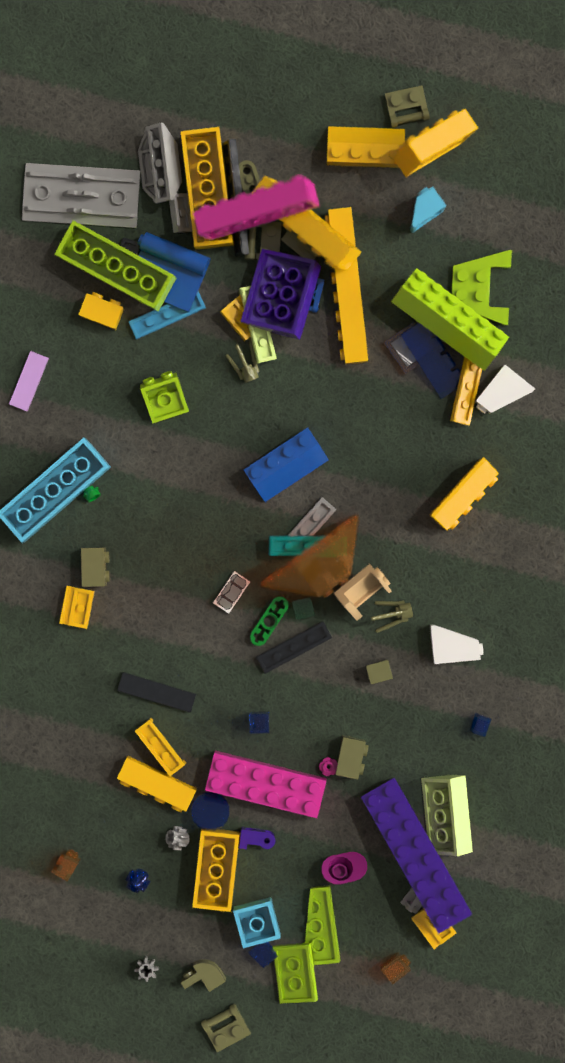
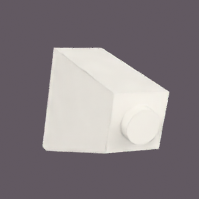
[475,365,535,414]
[430,624,483,664]

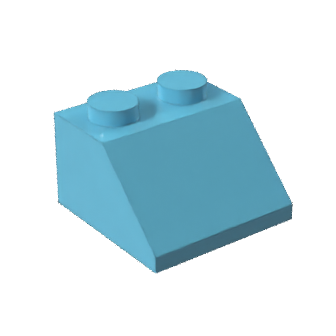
[410,187,446,233]

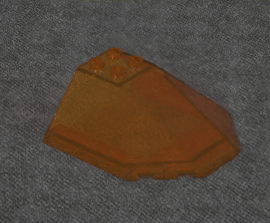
[260,515,359,598]

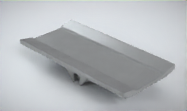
[22,163,141,228]

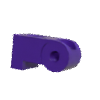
[239,827,275,849]

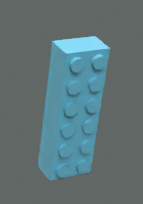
[0,438,111,543]

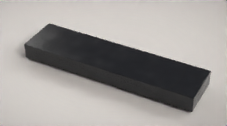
[256,621,332,674]
[117,672,196,713]

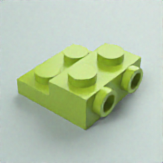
[140,371,189,423]

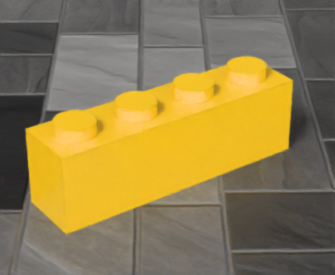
[117,756,197,812]

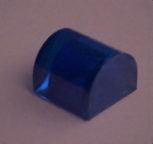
[470,713,492,737]

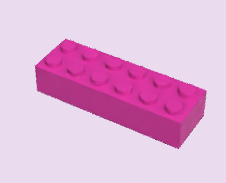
[193,176,319,240]
[205,751,326,818]

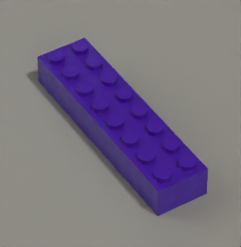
[361,778,472,934]

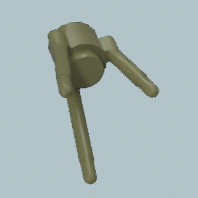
[226,337,260,383]
[371,600,413,633]

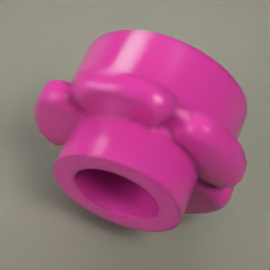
[319,757,338,776]

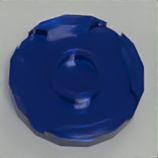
[192,792,230,831]

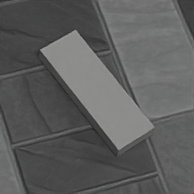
[288,497,336,536]

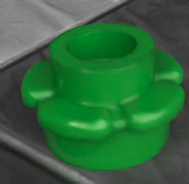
[83,486,101,503]

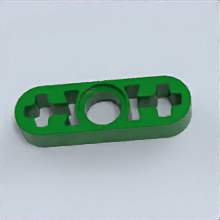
[250,596,289,646]

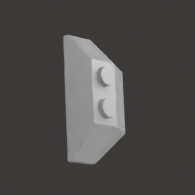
[138,123,182,204]

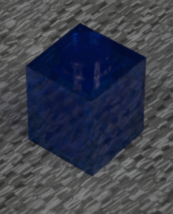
[249,711,269,733]

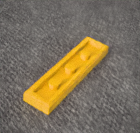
[450,356,482,426]

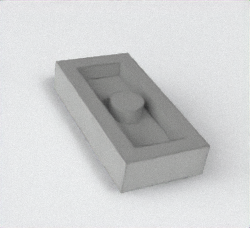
[169,193,193,233]

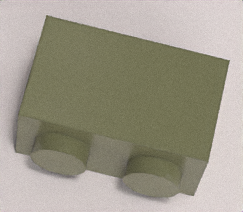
[81,548,110,587]
[335,735,369,780]

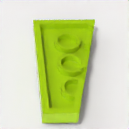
[305,885,341,965]

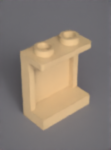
[334,564,392,621]

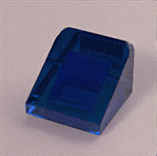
[249,942,278,968]

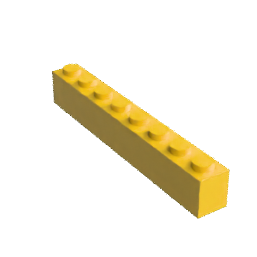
[325,207,368,365]

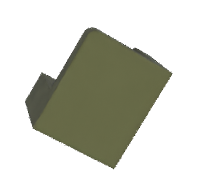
[366,659,393,684]

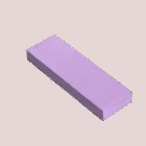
[9,351,49,412]

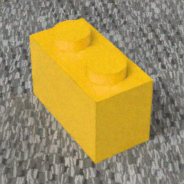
[79,292,124,330]

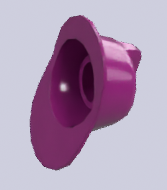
[322,852,367,885]

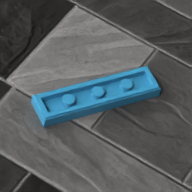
[129,291,206,340]

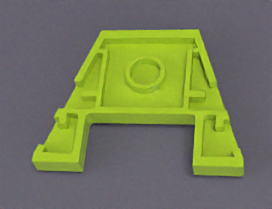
[452,250,512,326]

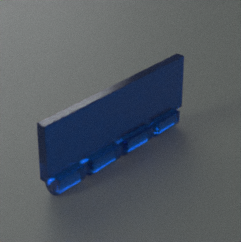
[401,323,461,399]

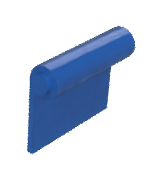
[138,232,211,312]

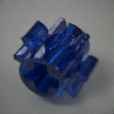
[125,869,150,893]

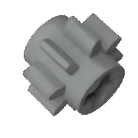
[165,826,189,851]
[134,956,159,982]

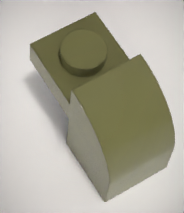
[181,959,226,992]

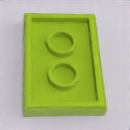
[273,943,318,1004]

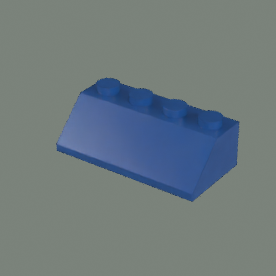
[244,428,329,502]

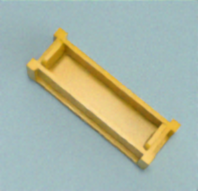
[135,718,186,776]

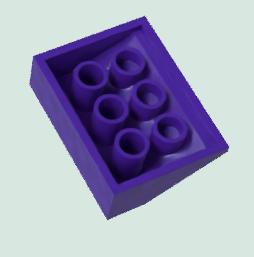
[241,249,321,340]

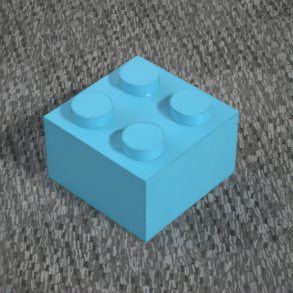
[233,897,281,948]

